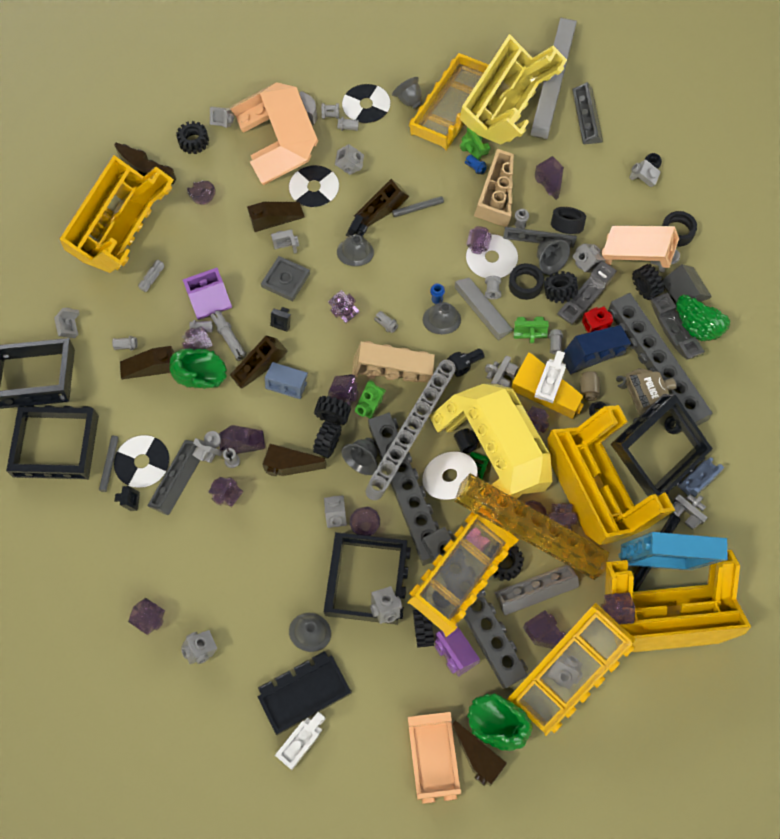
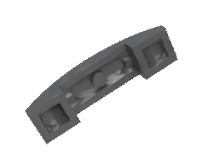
[557,261,617,325]
[651,293,705,360]

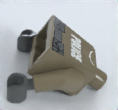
[616,368,676,422]

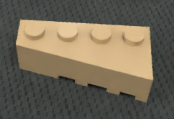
[474,149,514,227]
[351,341,435,383]

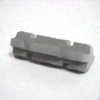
[138,260,164,292]

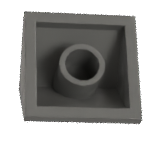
[661,264,712,308]

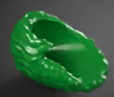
[676,294,731,341]
[169,348,227,389]
[467,693,532,751]

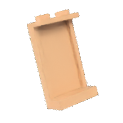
[602,226,679,268]
[408,712,461,804]

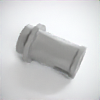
[337,117,359,131]
[515,209,529,229]
[374,311,398,333]
[190,320,213,334]
[548,329,563,355]
[112,336,138,350]
[223,448,240,468]

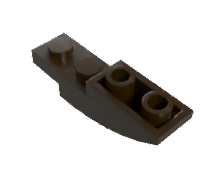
[114,142,176,184]

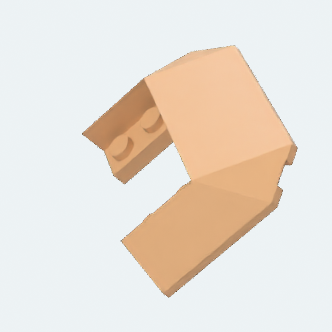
[230,82,318,185]

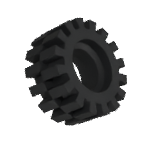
[176,121,209,154]
[632,264,664,300]
[544,271,578,303]
[314,396,351,425]
[313,420,342,458]
[487,543,524,581]
[413,609,434,648]

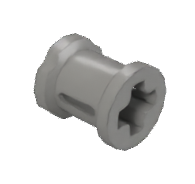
[322,103,339,119]
[485,276,501,300]

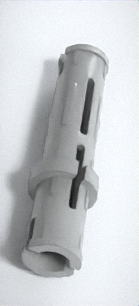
[210,311,247,361]

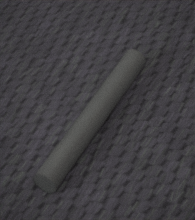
[392,196,444,217]
[99,435,119,492]

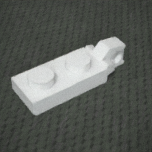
[534,351,566,403]
[275,712,326,770]

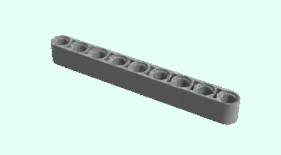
[531,18,577,139]
[365,360,456,500]

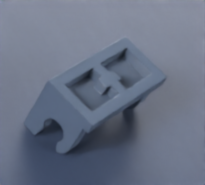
[265,362,308,399]
[678,457,725,497]

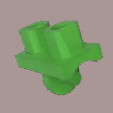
[460,127,491,161]
[513,317,549,344]
[355,380,386,419]

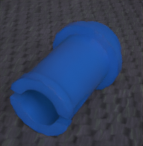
[465,154,487,175]
[430,284,445,304]

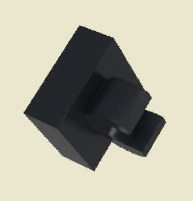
[346,214,368,237]
[270,307,291,332]
[114,486,140,511]

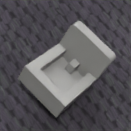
[210,107,234,128]
[629,160,661,187]
[271,229,299,254]
[54,308,79,338]
[324,495,347,528]

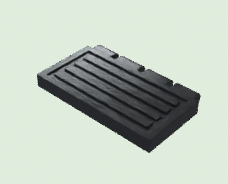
[257,651,352,736]

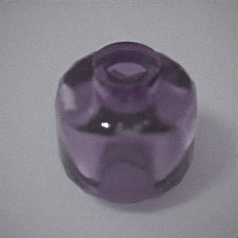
[466,226,492,254]

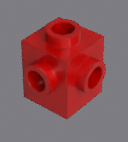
[582,306,613,333]

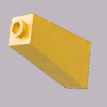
[511,352,584,419]

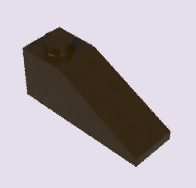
[354,179,410,227]
[247,202,305,232]
[230,335,288,389]
[120,346,174,380]
[262,444,327,476]
[452,720,507,786]

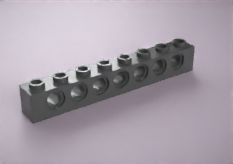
[608,293,713,426]
[368,412,445,566]
[422,527,528,689]

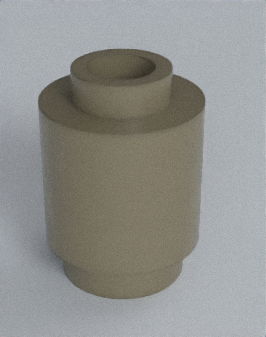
[580,371,600,401]

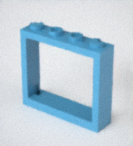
[619,532,728,570]

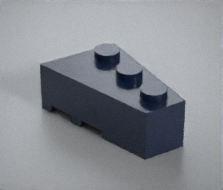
[563,325,631,375]

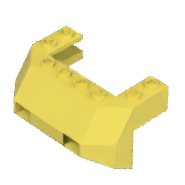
[460,34,567,145]
[429,384,552,515]

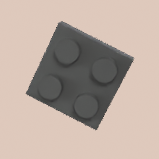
[261,256,310,302]

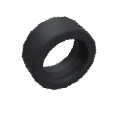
[550,207,586,234]
[662,211,697,247]
[508,263,544,300]

